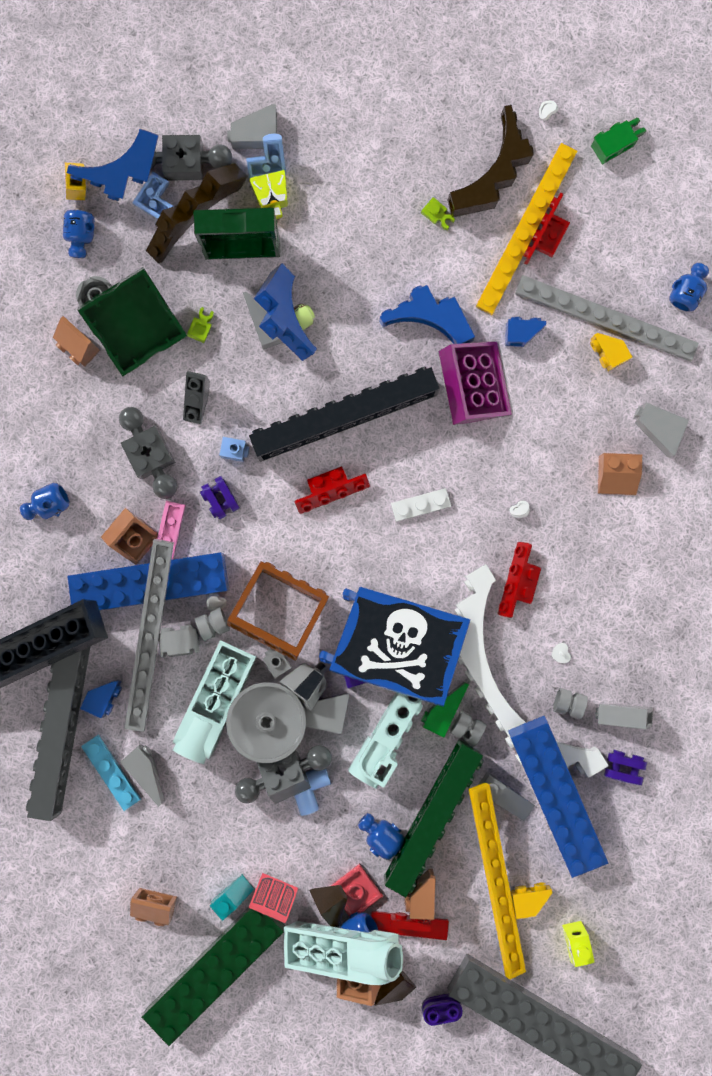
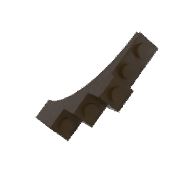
[447,105,534,217]
[146,163,248,264]

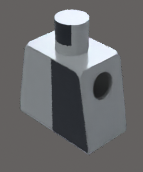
[280,662,328,711]

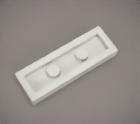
[391,488,451,522]

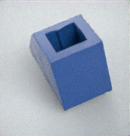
[505,317,546,347]
[80,680,122,718]

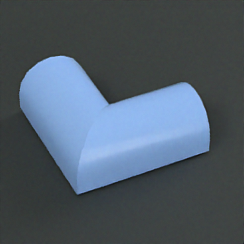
[246,133,286,178]
[132,172,174,219]
[295,768,331,816]

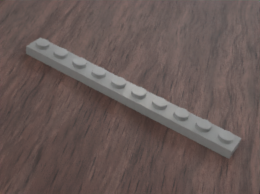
[515,275,699,362]
[124,539,174,732]

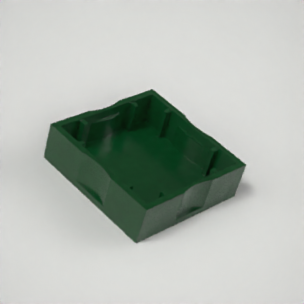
[194,208,280,260]
[77,267,187,377]

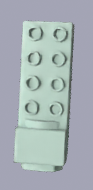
[173,640,257,764]
[348,692,423,789]
[284,921,403,985]

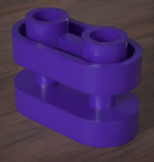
[200,476,240,520]
[604,750,647,786]
[422,993,463,1026]

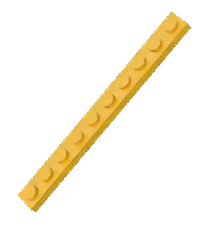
[476,143,577,315]
[469,783,526,980]

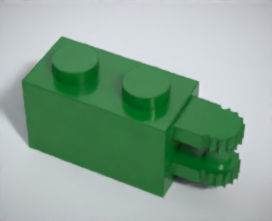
[591,117,646,165]

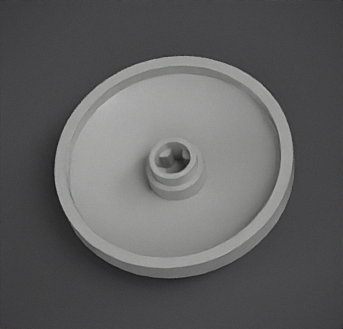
[226,682,306,763]

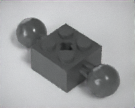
[151,135,232,181]
[119,407,177,499]
[235,745,332,804]

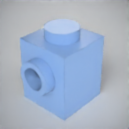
[219,437,250,462]

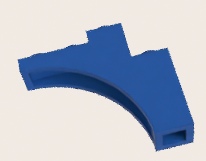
[67,129,159,201]
[254,263,317,361]
[379,285,475,344]

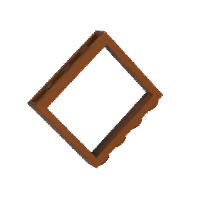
[227,561,329,661]

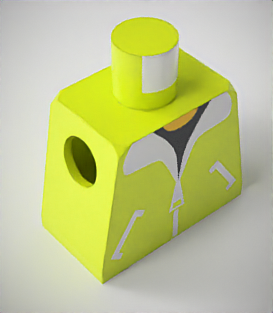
[249,170,288,219]
[562,921,595,967]

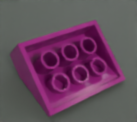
[438,341,512,425]

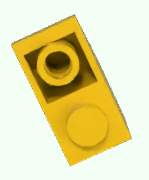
[65,162,86,201]
[590,333,632,372]
[510,882,552,919]

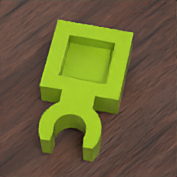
[421,197,455,230]
[187,307,214,343]

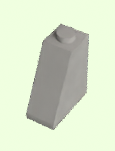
[227,104,277,149]
[634,402,689,458]
[302,693,349,734]
[595,703,653,729]

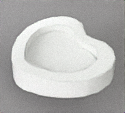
[539,100,558,121]
[510,501,530,518]
[206,593,226,611]
[551,643,571,663]

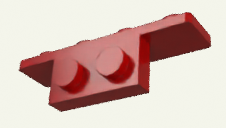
[524,192,570,265]
[294,466,370,514]
[498,542,541,618]
[371,911,449,940]

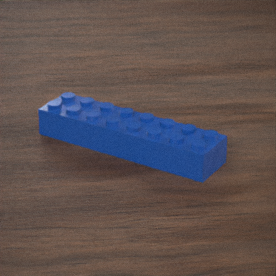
[67,552,229,611]
[508,715,609,878]

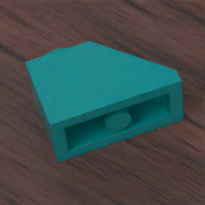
[210,874,254,921]

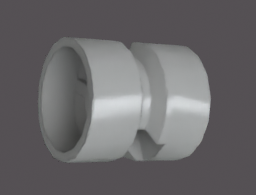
[195,608,230,641]
[553,688,588,720]
[450,711,486,746]

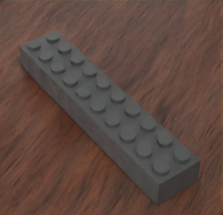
[26,646,91,821]
[447,954,642,1076]

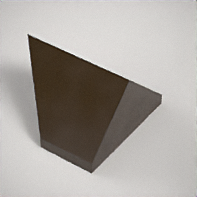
[309,885,347,928]
[374,970,416,1006]

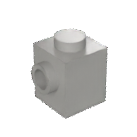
[263,649,292,678]

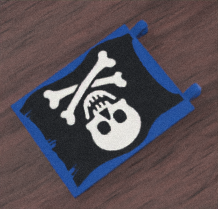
[319,587,471,707]

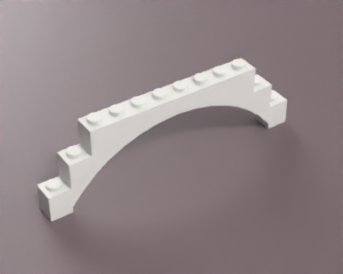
[454,564,608,778]

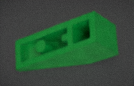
[421,682,469,738]

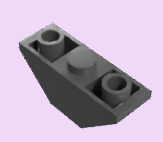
[183,371,210,424]

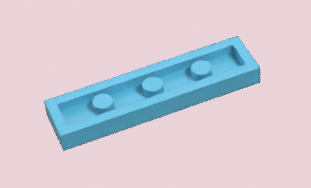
[81,735,141,811]

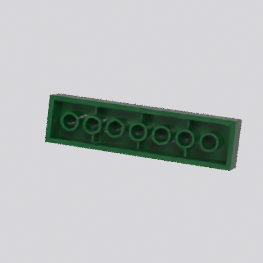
[384,739,484,898]
[142,907,285,1046]

